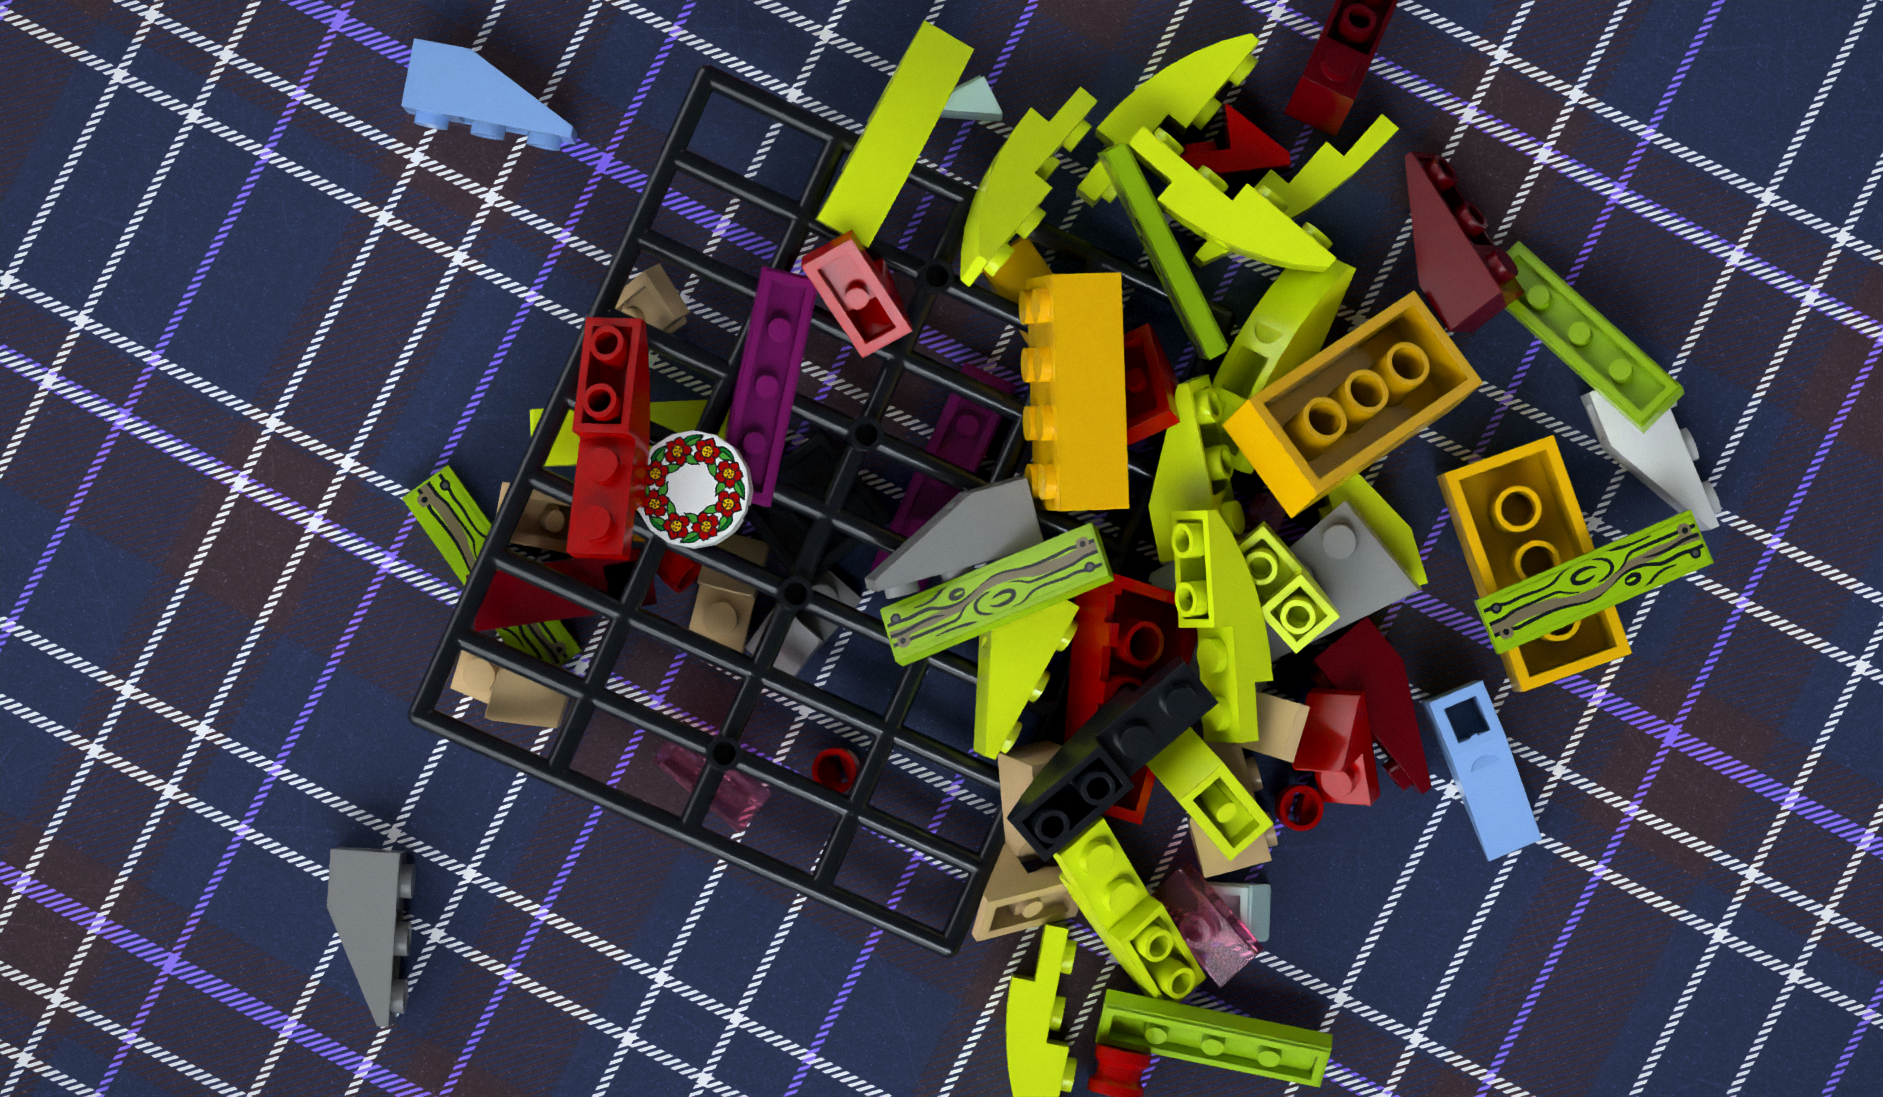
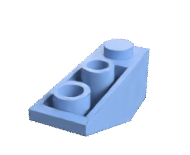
[401,38,578,151]
[1421,680,1542,861]

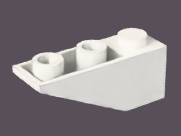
[1580,390,1721,531]

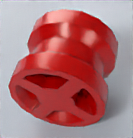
[1086,1043,1152,1097]

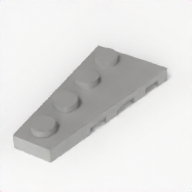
[1189,500,1422,679]

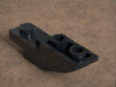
[1007,655,1219,862]

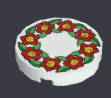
[638,430,754,549]

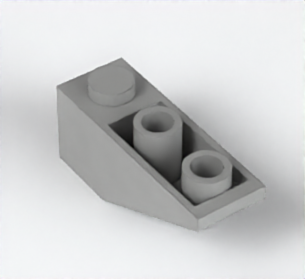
[864,477,1043,599]
[327,847,416,1027]

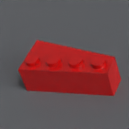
[1064,573,1198,825]

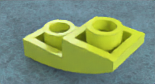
[1237,521,1340,654]

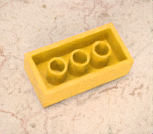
[1019,272,1129,511]
[1222,290,1483,519]
[1436,435,1632,692]

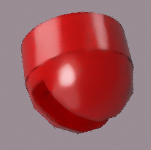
[657,549,702,593]
[812,746,860,793]
[1274,784,1324,831]

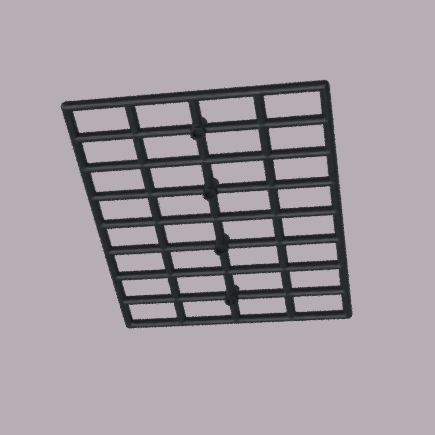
[407,64,1236,958]

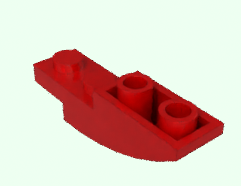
[566,317,650,560]

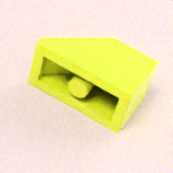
[1146,727,1274,861]

